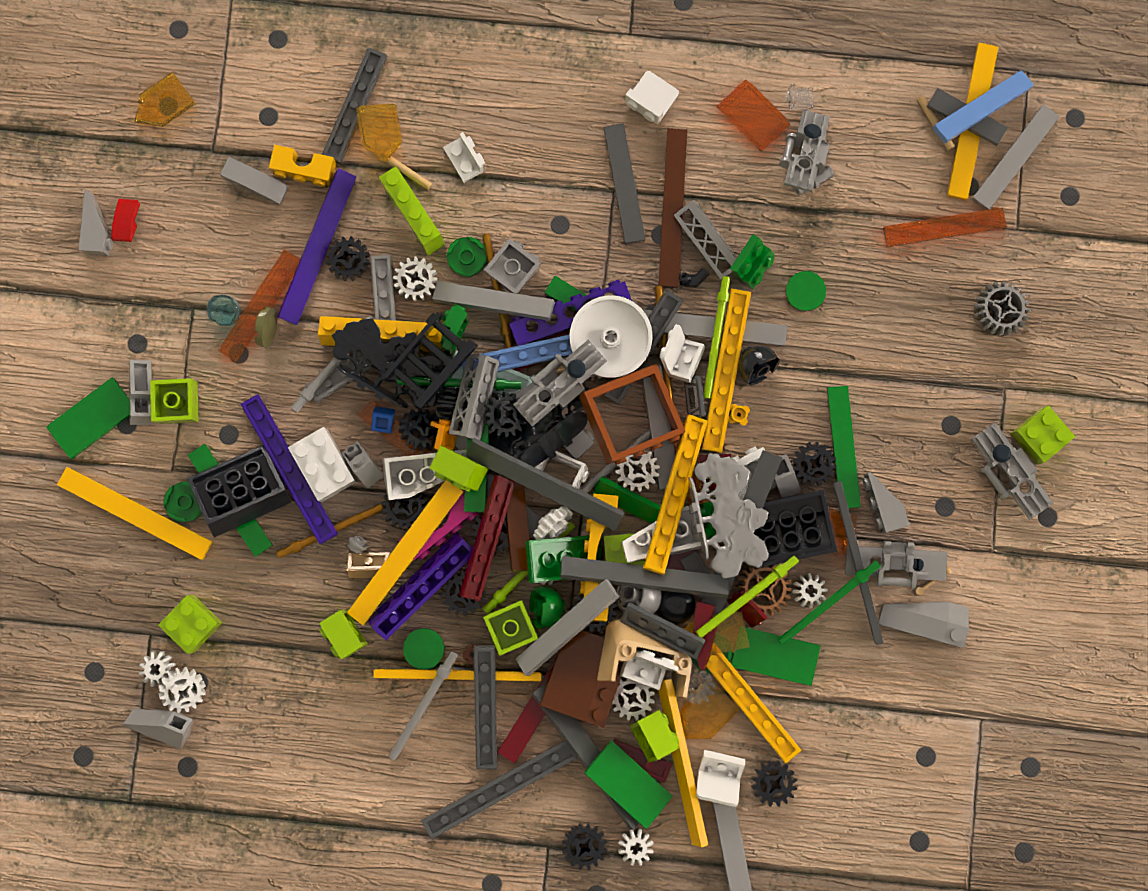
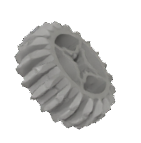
[974,281,1031,336]

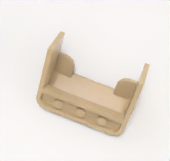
[597,620,692,697]

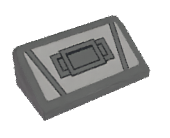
[684,375,706,419]

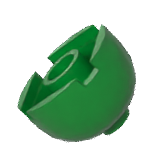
[529,586,566,628]

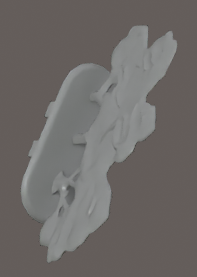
[688,453,769,579]

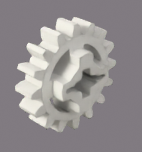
[393,257,438,302]
[615,450,660,492]
[533,506,573,540]
[158,667,206,713]
[612,678,655,720]

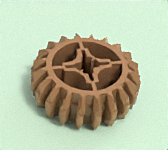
[736,564,793,616]

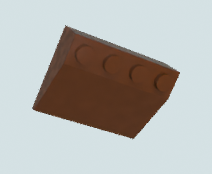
[540,630,624,728]

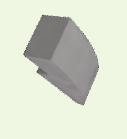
[220,157,288,205]
[129,360,152,425]

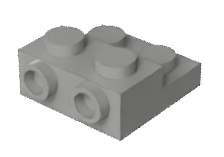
[484,239,541,294]

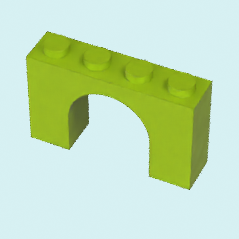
[379,166,445,256]

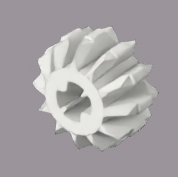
[792,573,828,609]
[139,651,176,687]
[618,829,654,866]

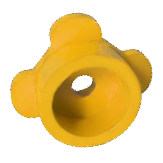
[728,404,750,426]

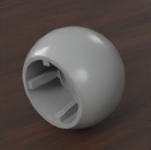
[616,585,661,614]

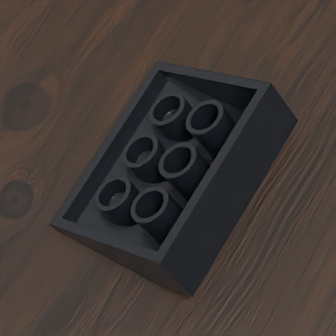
[187,445,291,538]
[754,490,837,568]

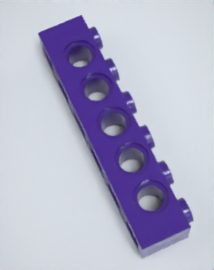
[509,280,632,346]
[368,532,473,640]

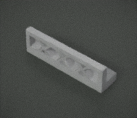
[674,200,737,280]
[448,354,500,440]

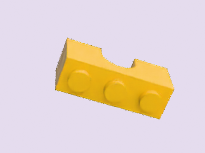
[269,145,337,187]

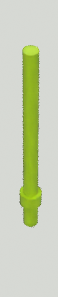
[703,276,730,399]
[482,521,575,614]
[695,556,799,638]

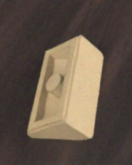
[347,552,390,578]

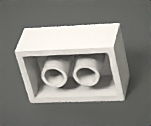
[288,427,358,502]

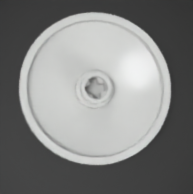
[570,295,652,379]

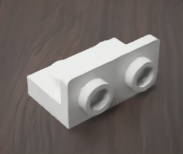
[443,132,485,183]

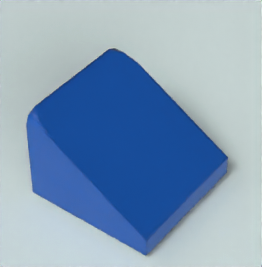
[371,406,395,434]

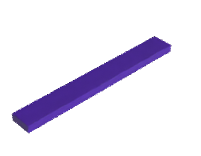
[277,168,357,325]
[240,394,339,545]

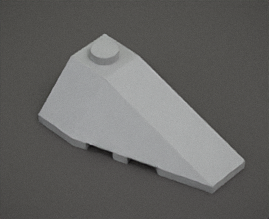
[878,602,969,648]

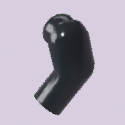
[679,268,709,288]

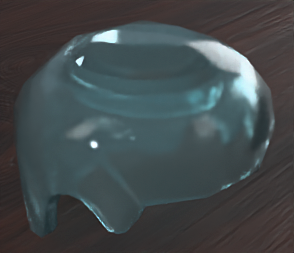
[207,294,241,326]

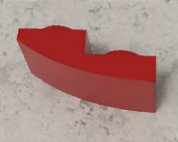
[111,199,140,242]

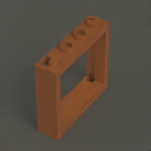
[578,364,686,465]

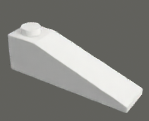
[382,450,467,500]
[621,506,701,563]

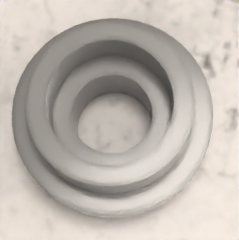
[348,536,368,554]

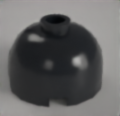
[738,345,780,386]
[656,590,696,625]

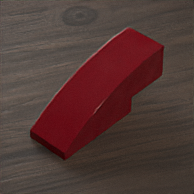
[693,601,718,670]

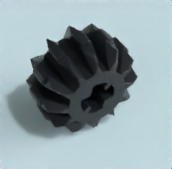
[436,386,459,420]

